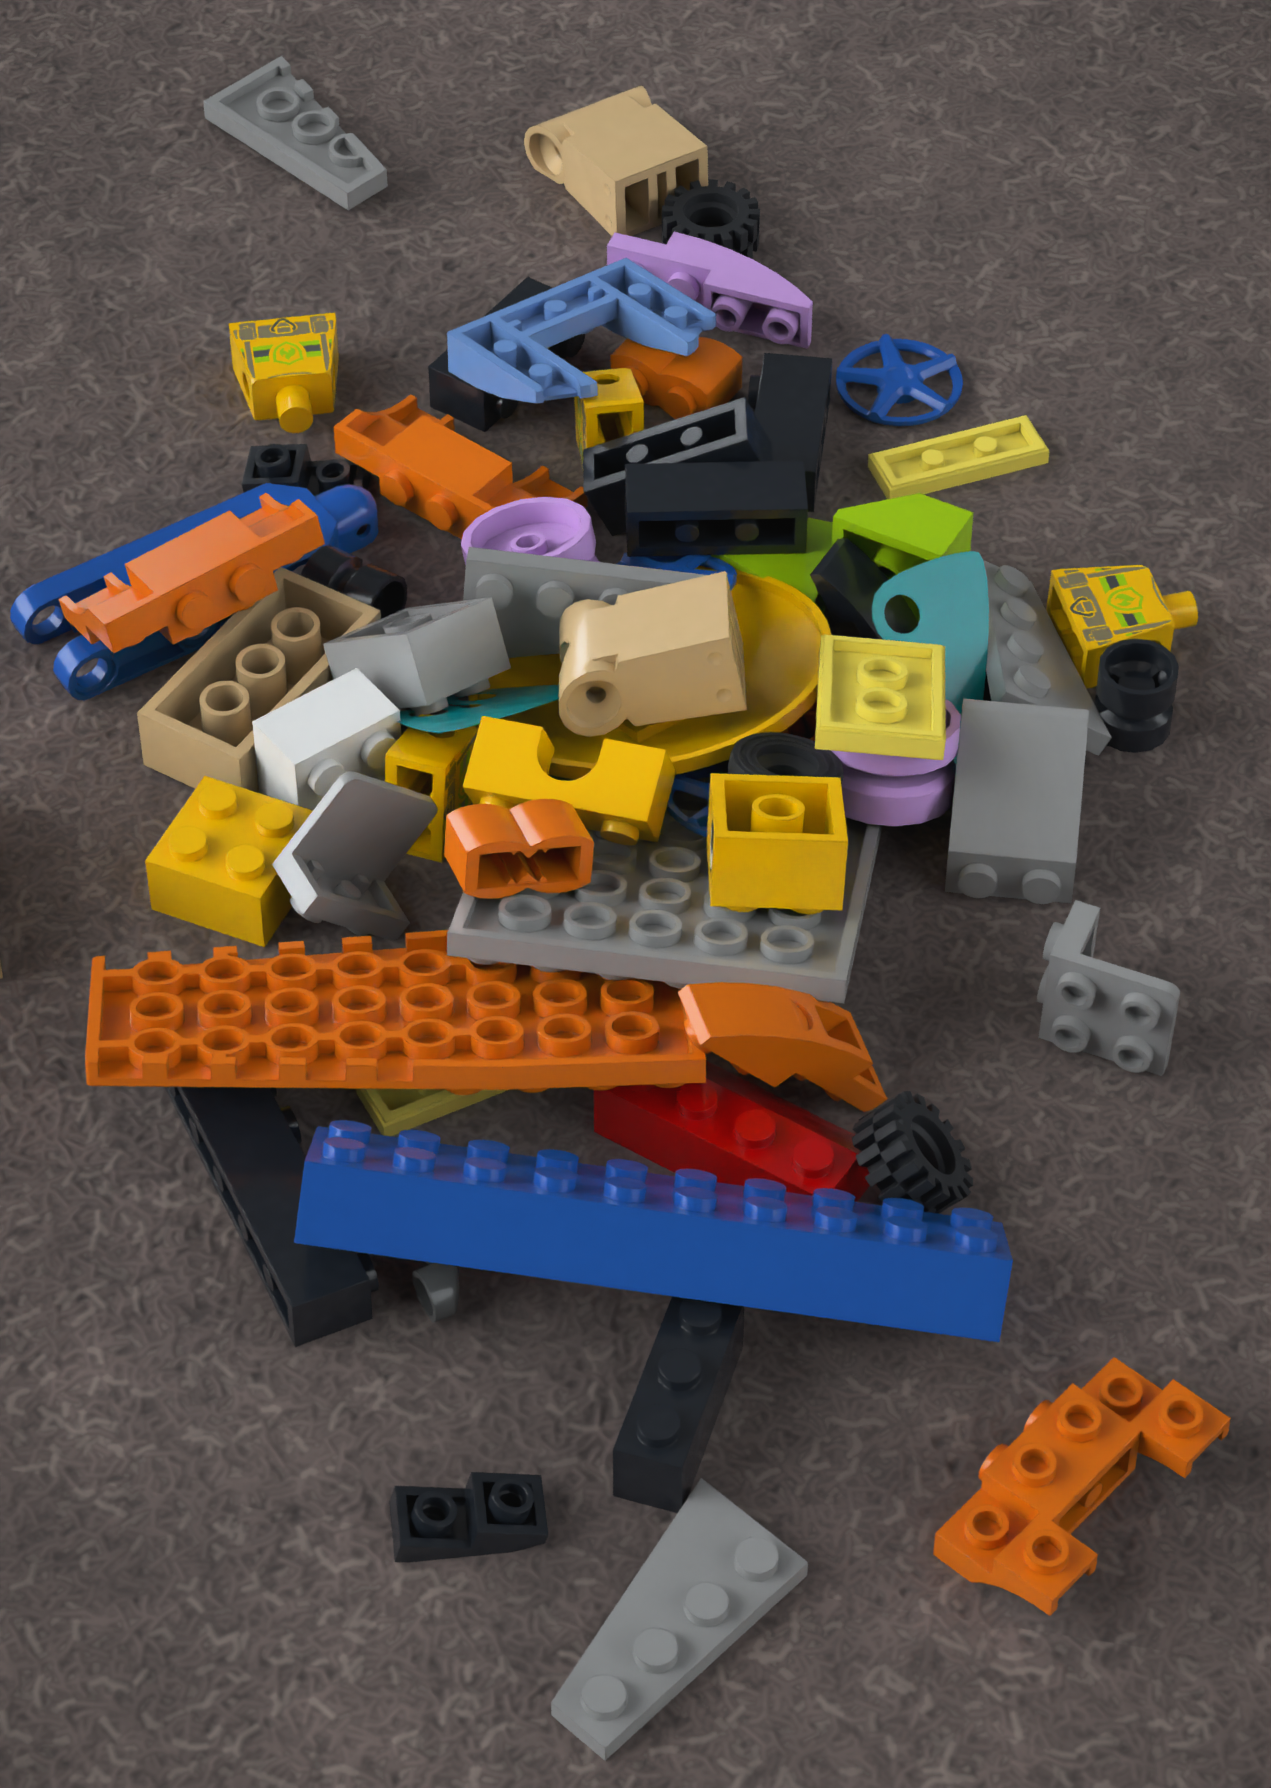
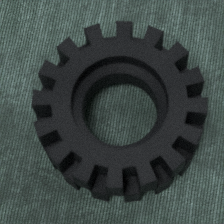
[662,179,760,259]
[852,1091,973,1214]

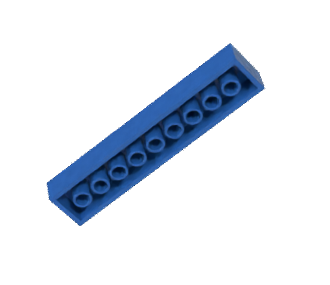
[294,1120,1013,1342]

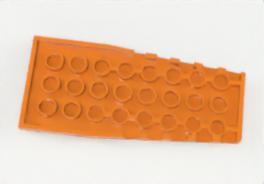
[85,930,706,1095]

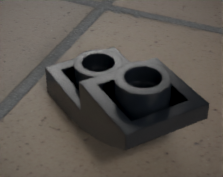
[241,444,371,496]
[810,538,919,640]
[389,1472,548,1563]

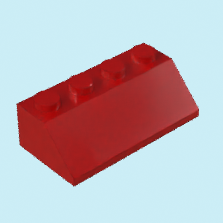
[594,1061,870,1202]

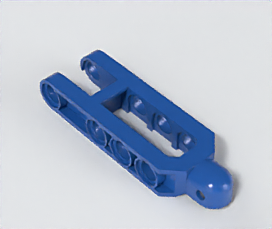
[10,483,378,701]

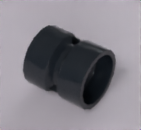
[301,544,407,619]
[1095,638,1179,753]

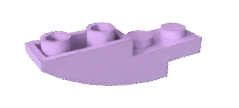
[607,232,813,349]

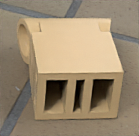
[524,86,708,236]
[559,571,747,737]

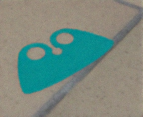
[872,551,989,776]
[397,685,559,733]

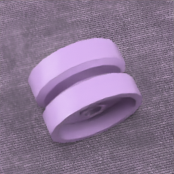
[461,497,599,565]
[831,699,961,826]

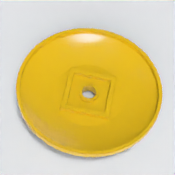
[468,565,831,779]

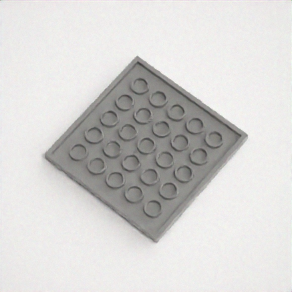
[447,775,883,1003]

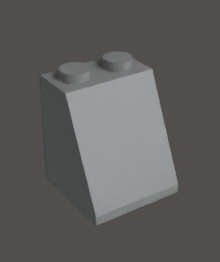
[945,699,1089,904]

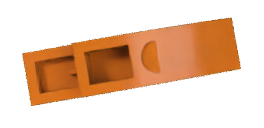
[678,982,887,1112]

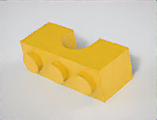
[462,716,676,845]

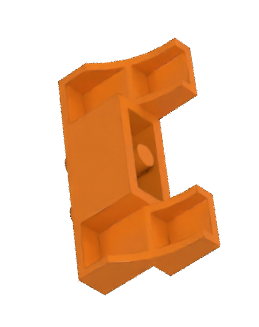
[334,394,588,539]
[59,493,325,653]
[933,1357,1231,1616]

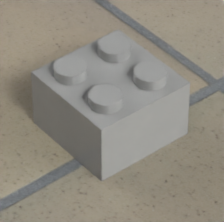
[323,597,511,716]

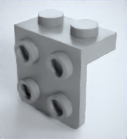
[272,771,438,941]
[1037,900,1180,1076]

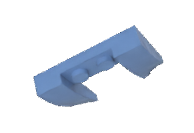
[447,258,716,404]

